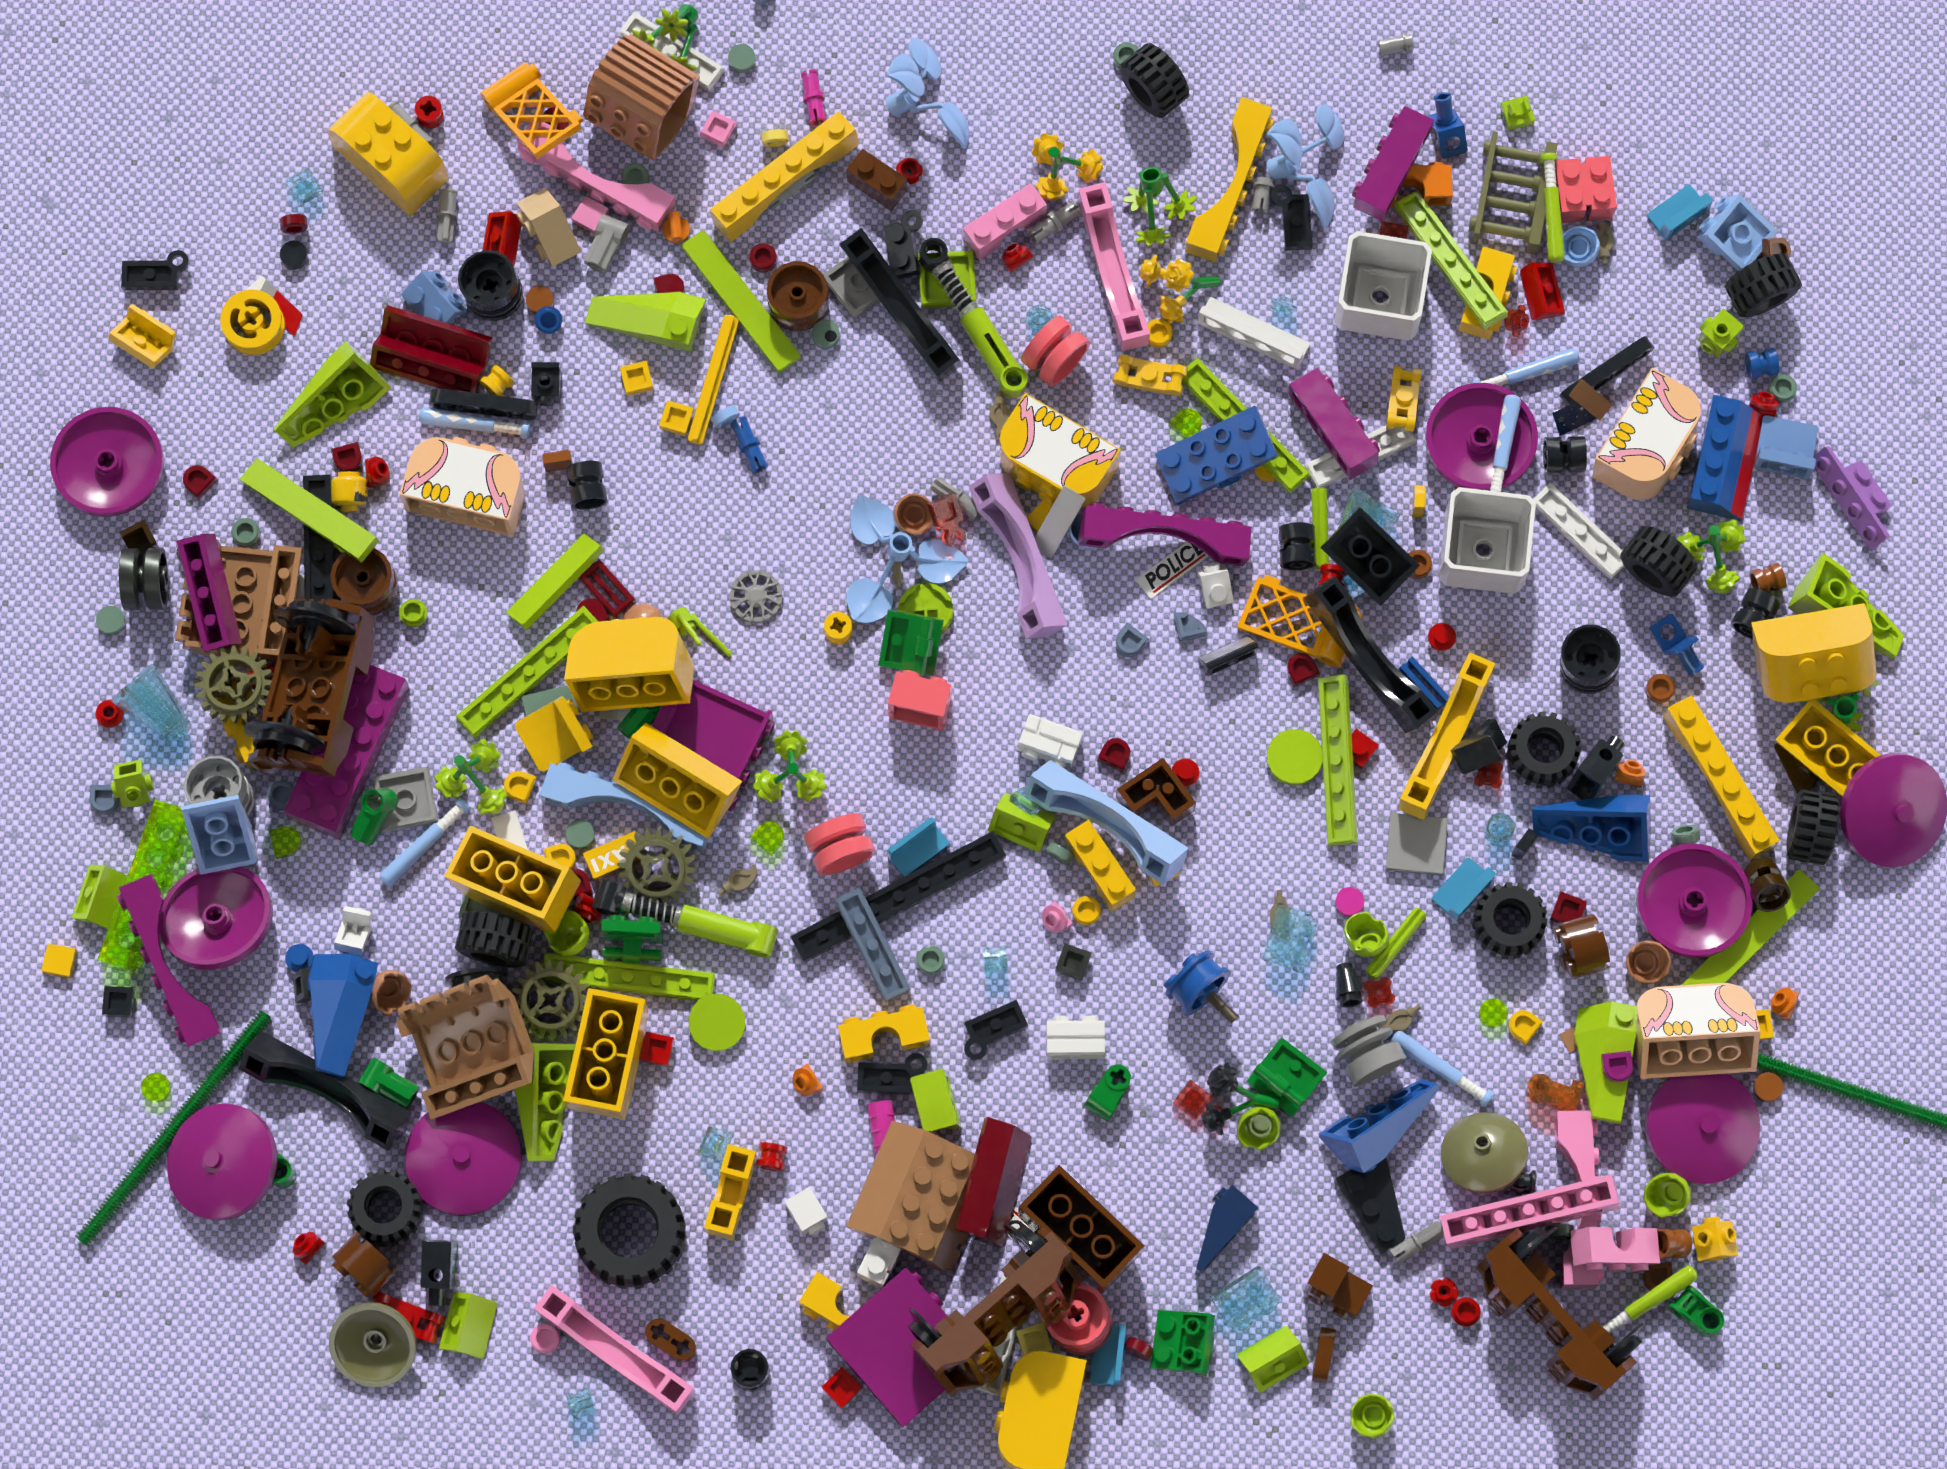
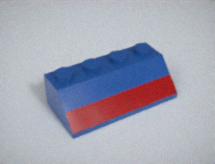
[1686,395,1764,521]

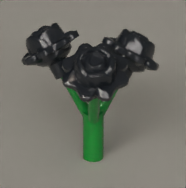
[1201,1062,1279,1136]

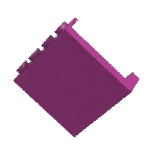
[652,680,775,818]
[825,1268,948,1428]

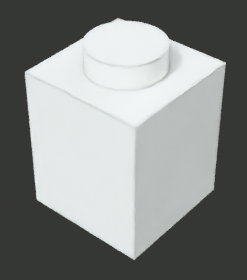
[785,1187,828,1236]

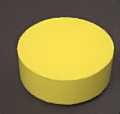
[761,129,789,147]

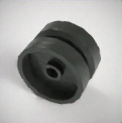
[119,548,169,611]

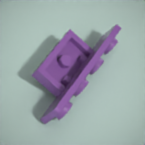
[1813,446,1892,551]

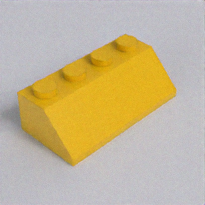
[1775,699,1880,797]
[612,723,742,838]

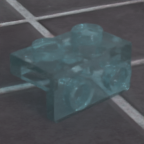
[1262,904,1317,973]
[1209,1266,1282,1332]

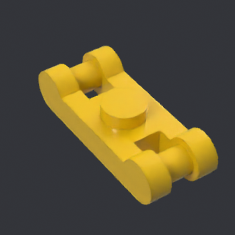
[1112,354,1188,396]
[1386,366,1422,432]

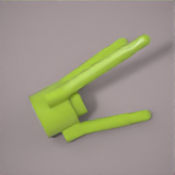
[668,607,732,657]

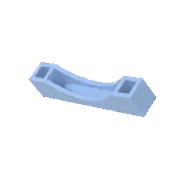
[1025,760,1189,885]
[539,762,708,852]

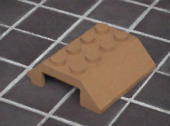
[175,539,303,662]
[396,975,534,1119]
[846,1121,975,1272]

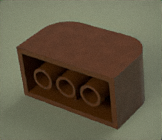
[1018,1165,1145,1294]

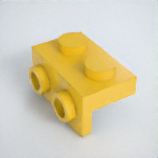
[108,304,176,369]

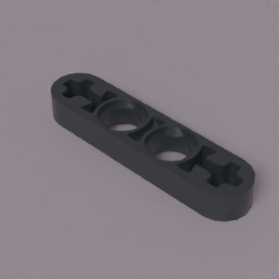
[1559,336,1655,406]
[429,388,538,420]

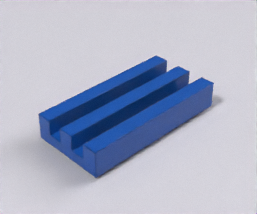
[1398,656,1449,710]

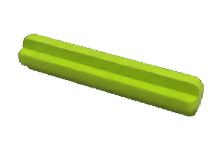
[1311,488,1329,569]
[1365,907,1427,980]

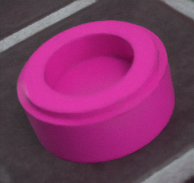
[1335,887,1364,917]

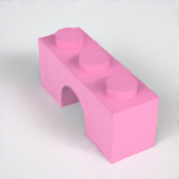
[963,183,1047,261]
[1570,1227,1660,1272]

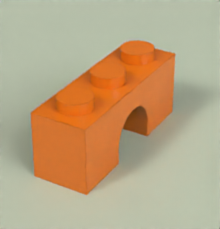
[1391,162,1453,207]

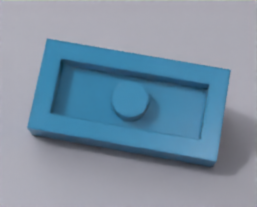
[1647,185,1713,241]
[887,817,950,877]
[1432,858,1496,921]
[1090,1324,1126,1387]

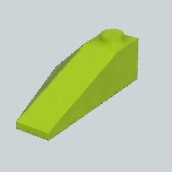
[585,292,707,352]
[273,341,391,448]
[1788,553,1904,658]
[1574,1001,1637,1124]
[515,1043,576,1161]

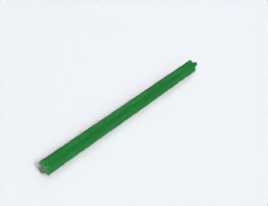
[75,1010,272,1247]
[1757,1052,1947,1131]

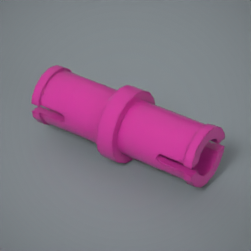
[801,69,827,126]

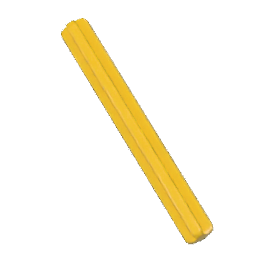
[687,315,739,445]

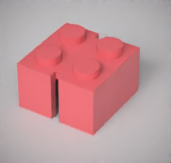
[1555,156,1617,223]
[888,670,952,731]

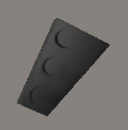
[1334,1158,1406,1255]

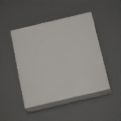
[823,257,880,320]
[372,766,438,833]
[1385,813,1448,876]

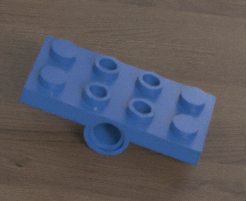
[1155,405,1279,505]

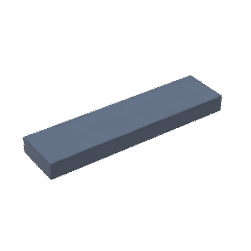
[834,887,911,1003]

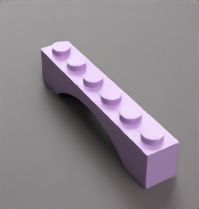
[968,473,1067,639]

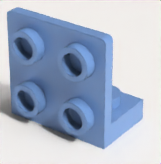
[1754,415,1818,480]

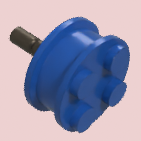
[1164,950,1240,1024]

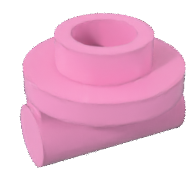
[1042,901,1073,933]

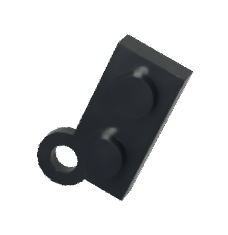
[1270,185,1313,251]
[884,210,923,279]
[121,250,189,290]
[964,1000,1028,1061]
[857,1053,928,1095]

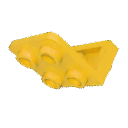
[515,696,593,772]

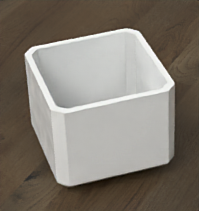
[1334,231,1432,341]
[1438,487,1536,594]

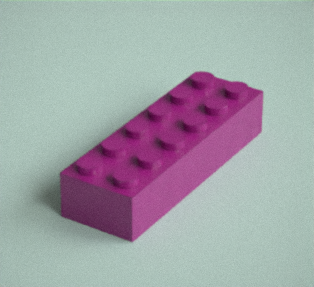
[284,664,410,840]

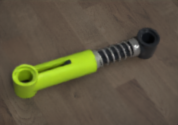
[919,238,1028,398]
[591,880,779,958]

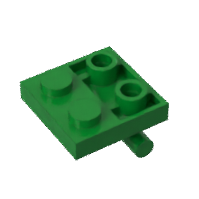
[878,609,944,676]
[601,915,664,963]
[1246,1037,1327,1119]
[1150,1310,1215,1377]

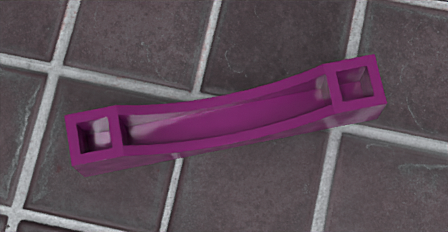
[1078,503,1252,566]
[117,874,221,1047]

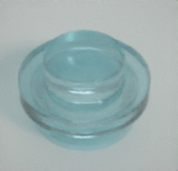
[1270,295,1298,317]
[1026,305,1053,332]

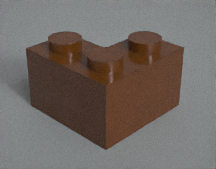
[1116,758,1196,827]
[1303,1253,1373,1320]

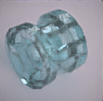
[1484,813,1515,846]
[982,945,1008,976]
[566,1387,597,1422]

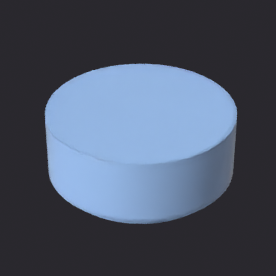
[711,405,740,429]

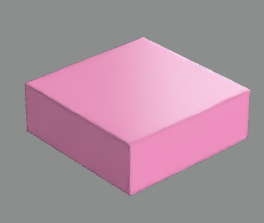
[700,111,737,148]
[571,196,609,233]

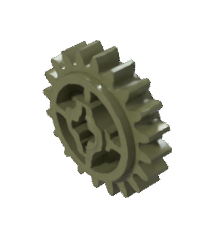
[194,646,273,725]
[617,826,697,905]
[512,959,590,1040]

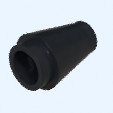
[1336,963,1364,1007]

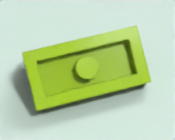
[987,793,1056,853]
[71,864,131,930]
[910,1068,962,1132]
[439,1292,497,1359]
[1237,1326,1310,1393]

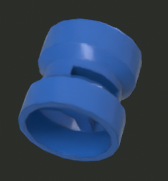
[1745,348,1779,379]

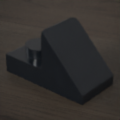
[1450,719,1508,774]

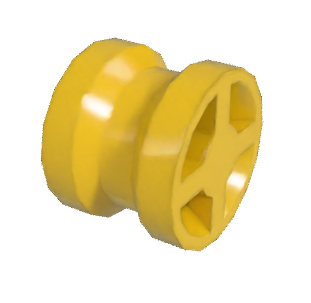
[479,365,515,396]
[824,612,853,645]

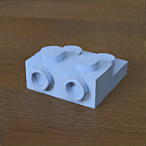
[1697,194,1778,271]

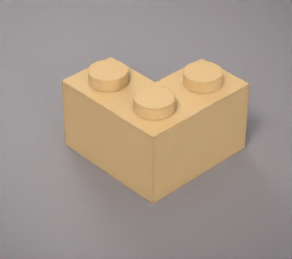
[516,188,582,267]

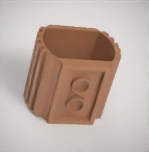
[583,34,700,161]

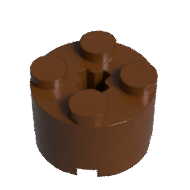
[1553,914,1610,979]
[332,1231,399,1297]

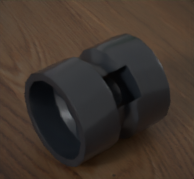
[1543,436,1587,473]
[566,461,608,510]
[1279,522,1316,571]
[1730,588,1781,639]
[730,1348,770,1392]

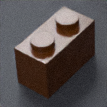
[846,148,908,212]

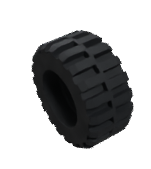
[573,1173,686,1289]

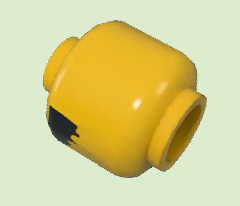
[331,472,368,513]

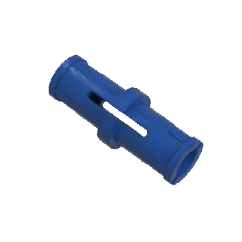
[730,416,769,474]

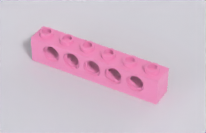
[1440,1175,1621,1249]

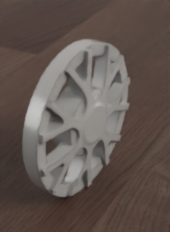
[730,570,783,623]

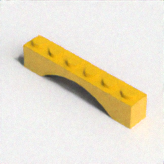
[1185,97,1275,263]
[710,111,859,243]
[1398,652,1495,821]
[1663,695,1780,862]

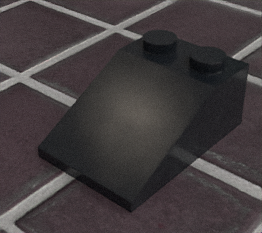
[1320,507,1420,606]

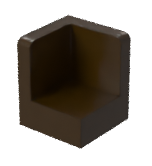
[119,519,159,558]

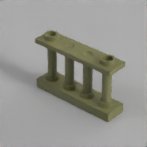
[1468,131,1558,255]

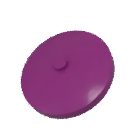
[1425,383,1538,491]
[50,407,164,517]
[1840,753,1947,867]
[1636,843,1753,958]
[159,867,273,970]
[1645,1073,1760,1184]
[405,1102,522,1216]
[167,1103,277,1221]

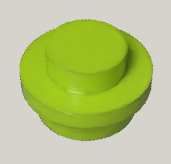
[399,599,428,627]

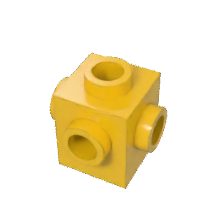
[1692,1216,1739,1262]

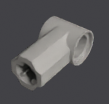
[584,214,630,273]

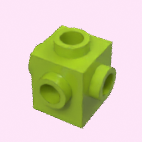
[1697,308,1744,358]
[111,759,154,808]

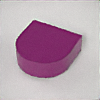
[1601,1051,1633,1083]

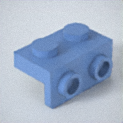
[401,271,468,324]

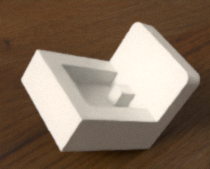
[1197,562,1234,608]
[334,906,372,956]

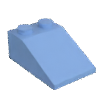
[181,795,257,874]

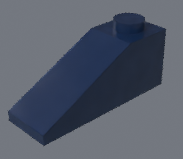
[1195,1184,1259,1276]

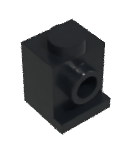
[531,362,562,406]

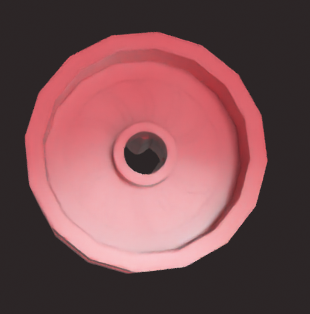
[1021,315,1091,387]
[803,813,876,876]
[1046,1283,1113,1355]

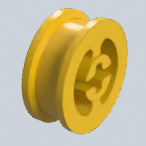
[220,289,285,356]

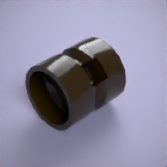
[1744,858,1791,912]

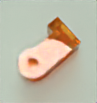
[1526,1073,1584,1111]

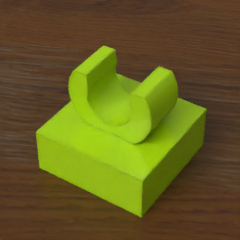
[1500,96,1535,131]

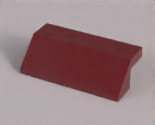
[370,305,493,393]
[955,1117,1032,1248]

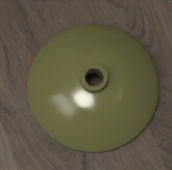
[1441,1112,1528,1194]
[329,1302,417,1387]

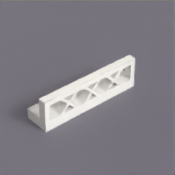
[1198,297,1310,370]

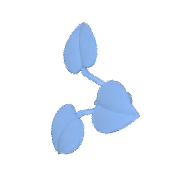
[885,38,969,150]
[1267,104,1344,228]
[846,494,968,624]

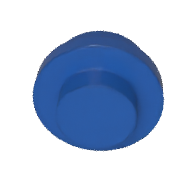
[535,306,562,334]
[285,944,314,972]

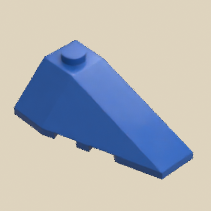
[1532,795,1651,862]
[307,954,379,1078]
[1318,1079,1440,1173]

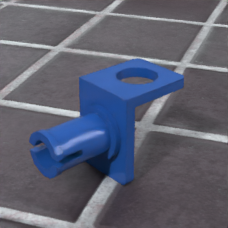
[1428,92,1468,159]
[1649,614,1704,676]

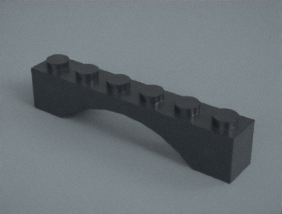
[839,228,962,382]
[1303,576,1438,733]
[239,1031,412,1151]

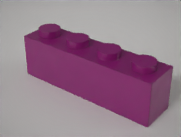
[1352,105,1434,222]
[1289,367,1380,480]
[176,534,242,651]

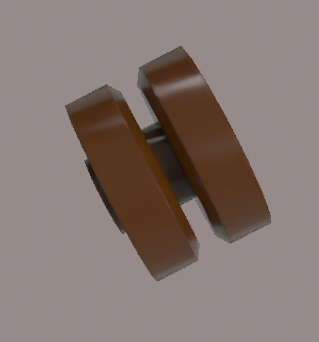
[767,261,829,331]
[330,548,399,615]

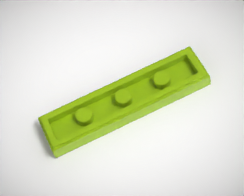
[506,533,604,630]

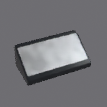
[1198,636,1259,676]

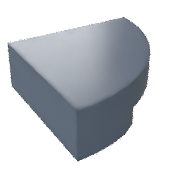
[1173,612,1208,642]

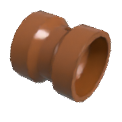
[1749,562,1787,593]
[1657,1229,1692,1258]

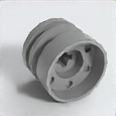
[184,756,255,816]
[1331,1015,1407,1087]

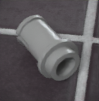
[1378,32,1414,57]
[1251,177,1275,214]

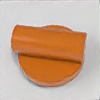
[662,211,690,243]
[1614,760,1646,788]
[1771,987,1799,1021]
[793,1064,823,1096]

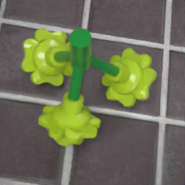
[1677,520,1746,594]
[752,730,827,803]
[434,739,508,815]

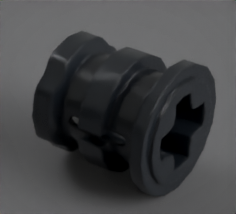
[1504,1170,1536,1196]

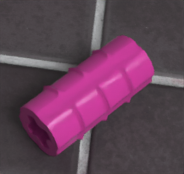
[867,1100,895,1157]

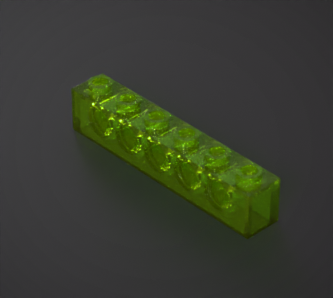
[97,799,189,976]

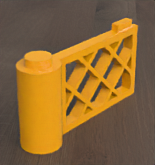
[480,62,583,159]
[1237,574,1363,668]

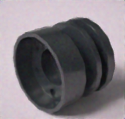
[458,250,524,321]
[1560,625,1621,694]

